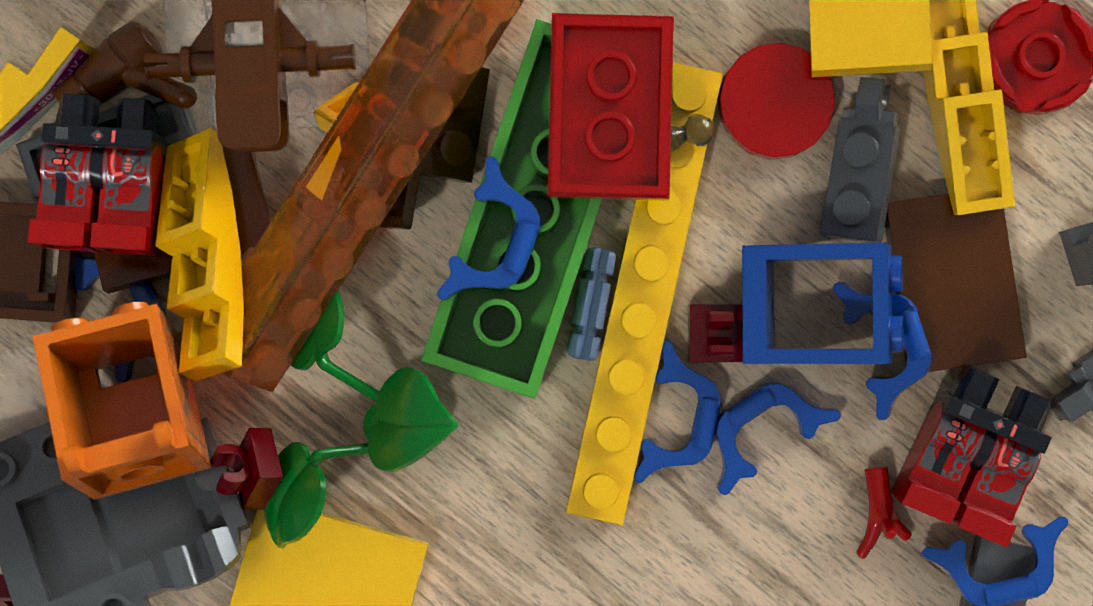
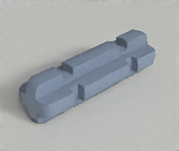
[567,247,616,361]

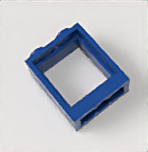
[742,242,904,364]

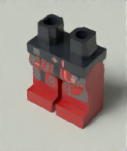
[27,94,167,257]
[891,365,1052,548]

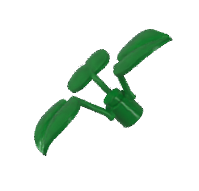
[264,272,459,549]

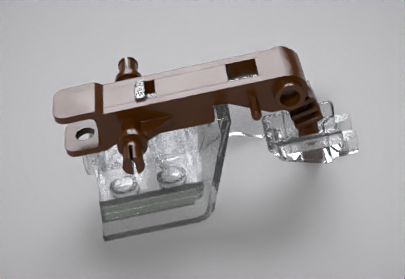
[144,0,371,153]

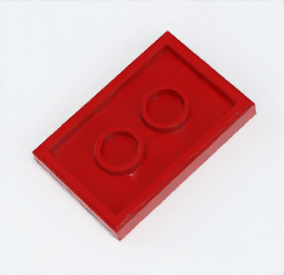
[547,13,674,201]

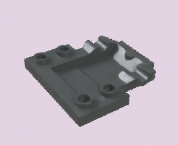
[0,417,251,606]

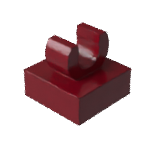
[688,304,743,362]
[210,428,283,510]

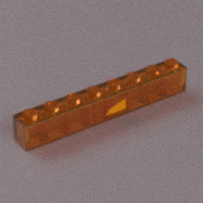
[224,0,524,392]

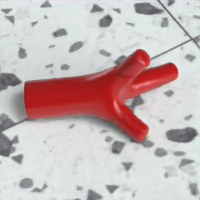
[856,467,912,558]

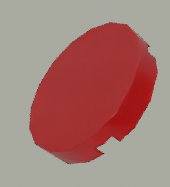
[987,0,1093,115]
[718,43,835,160]

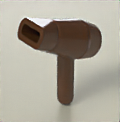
[52,20,197,109]

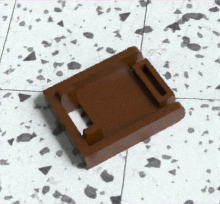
[0,202,80,323]

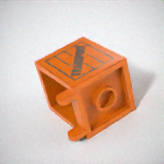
[32,302,211,500]

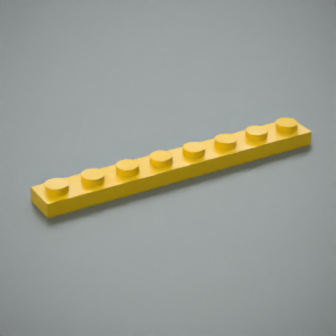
[566,62,723,526]

